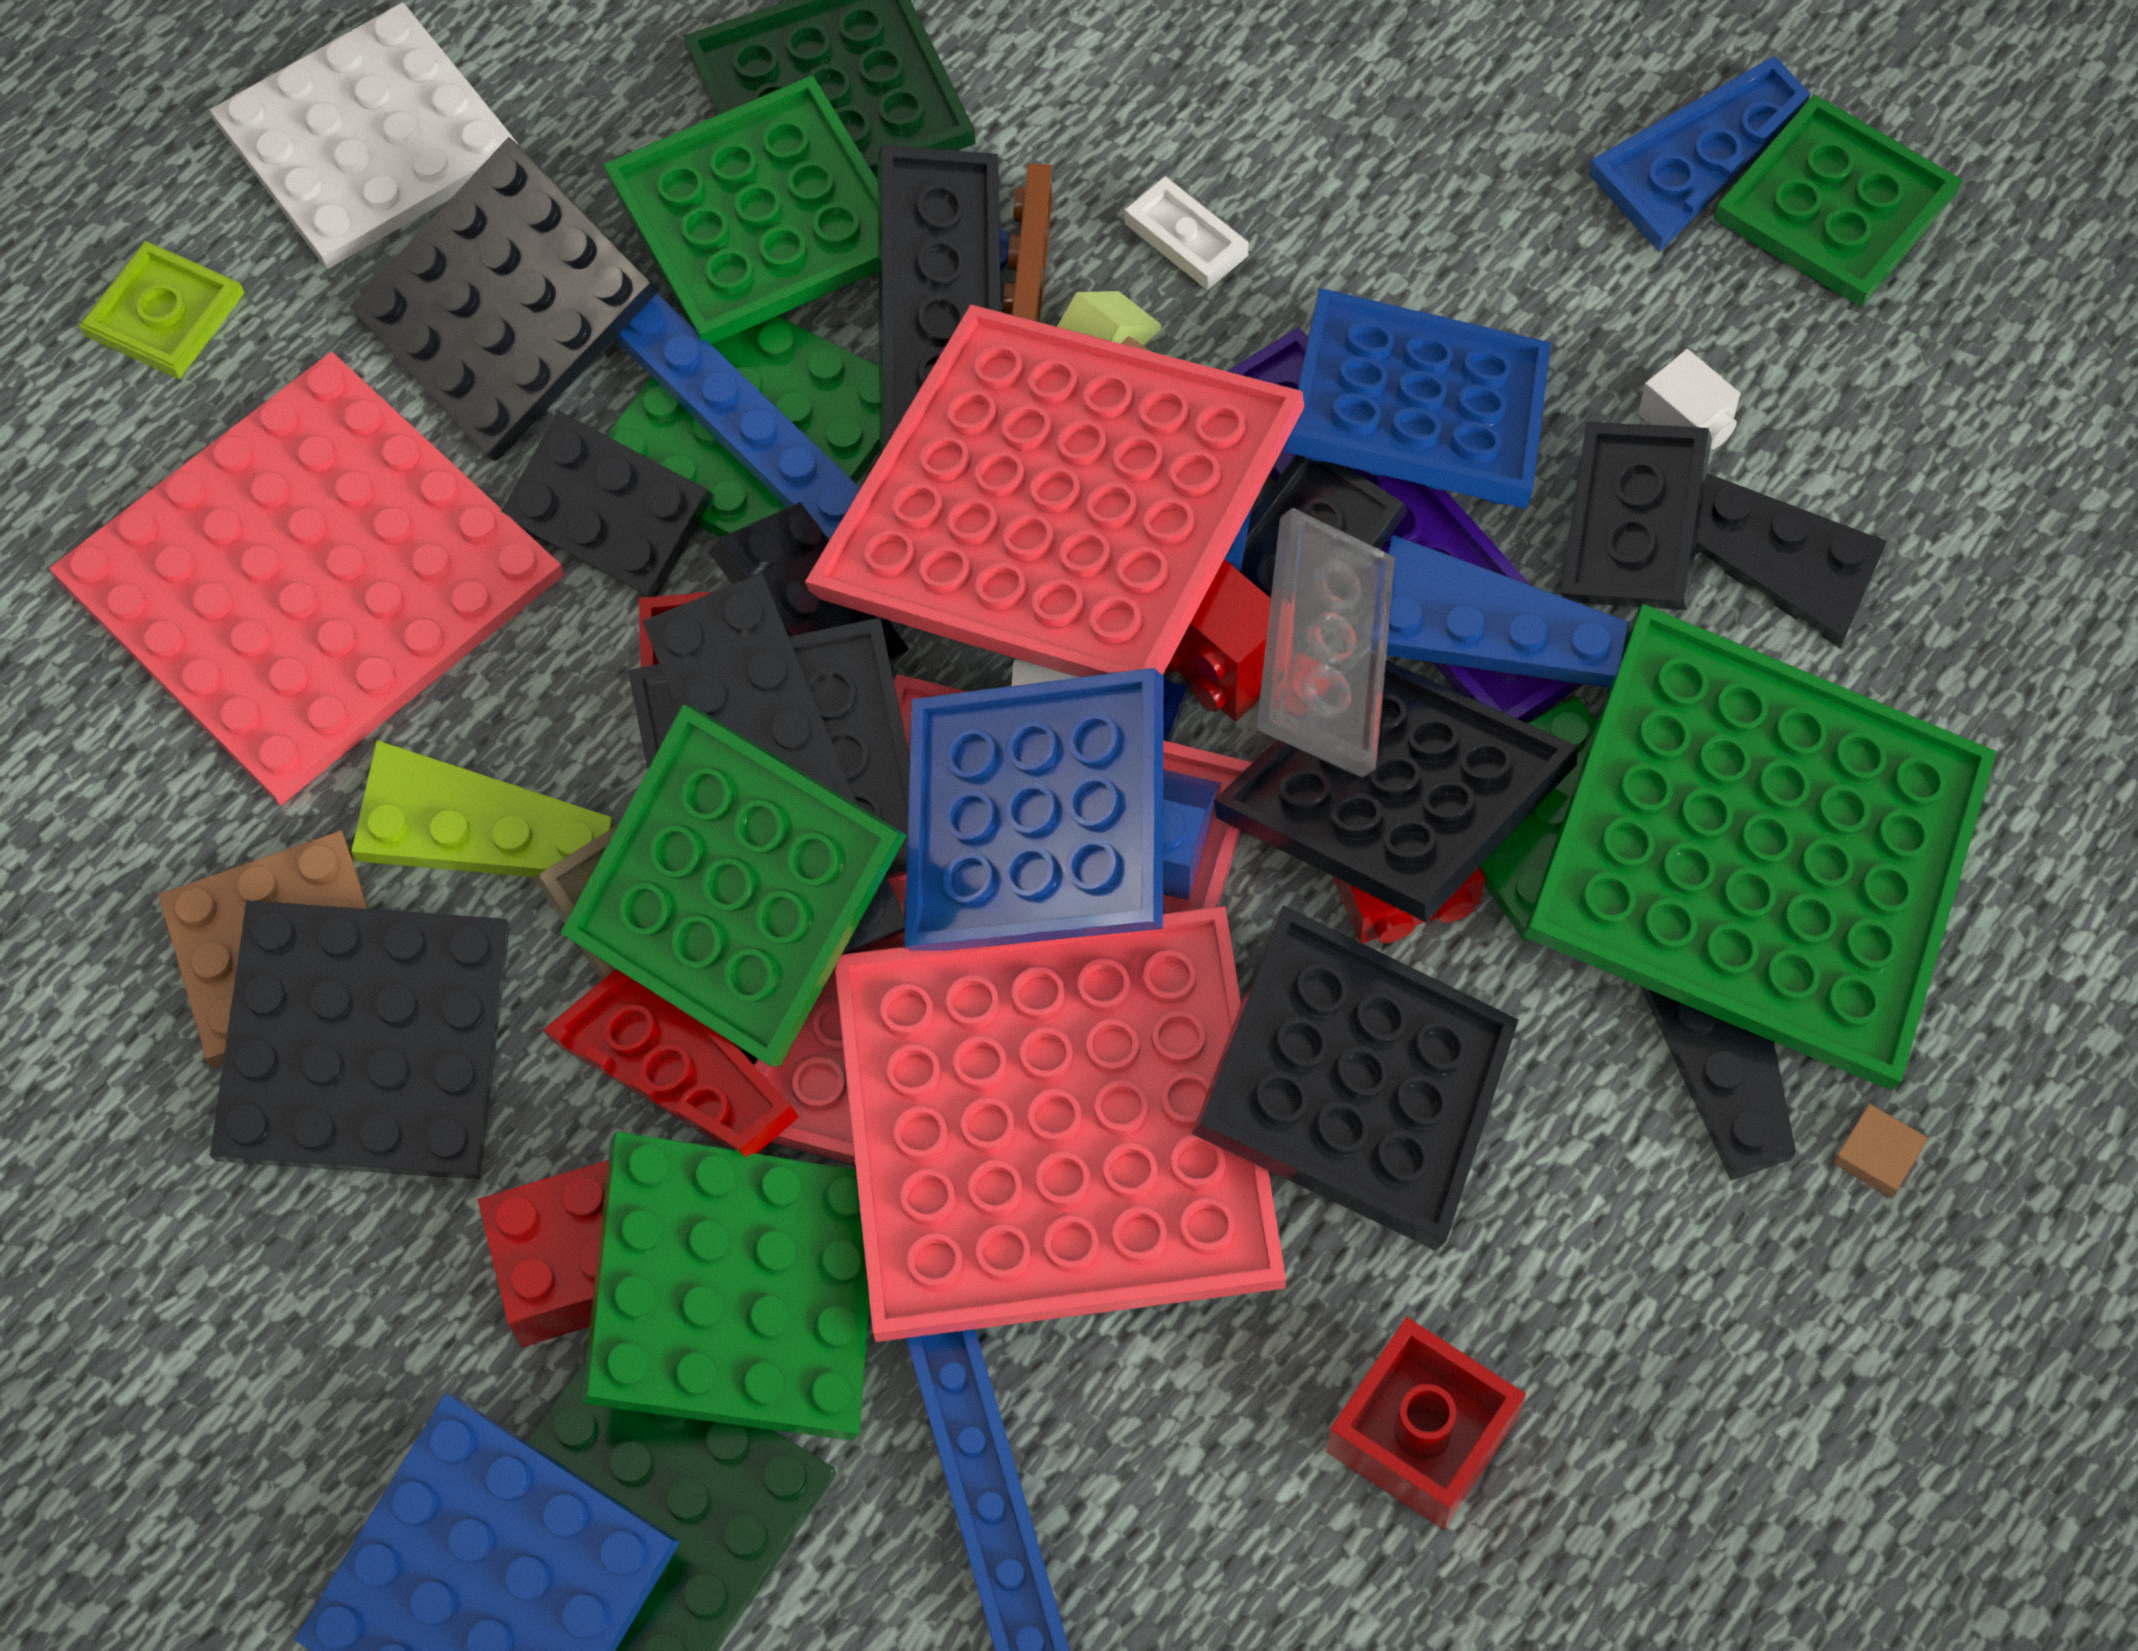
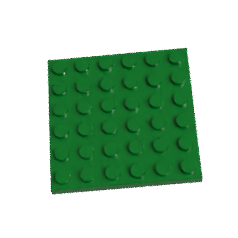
[1522,604,1996,1091]

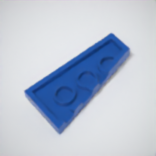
[1588,56,1811,252]
[1367,535,1629,688]

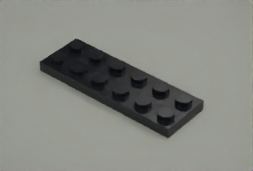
[878,145,1001,455]
[642,573,905,955]

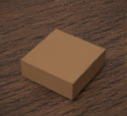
[1833,1103,1929,1199]

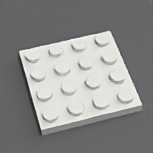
[209,2,519,269]

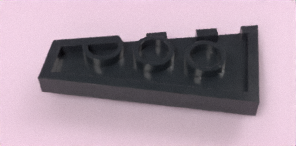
[1695,473,1887,649]
[1640,986,1796,1181]

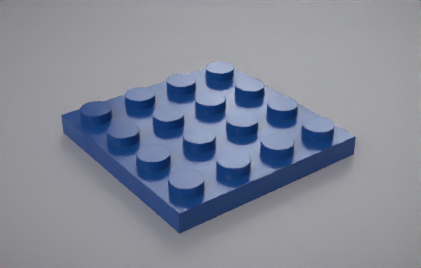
[1284,288,1551,509]
[905,668,1164,951]
[294,1393,681,1651]

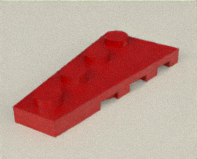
[543,969,799,1157]

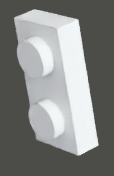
[1124,176,1249,291]

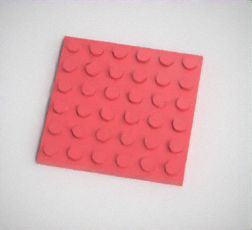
[805,305,1305,677]
[49,351,564,806]
[835,906,1286,1342]

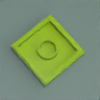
[79,240,245,379]

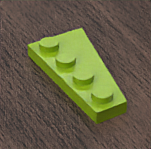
[351,740,615,877]

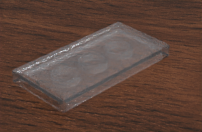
[1256,508,1395,778]

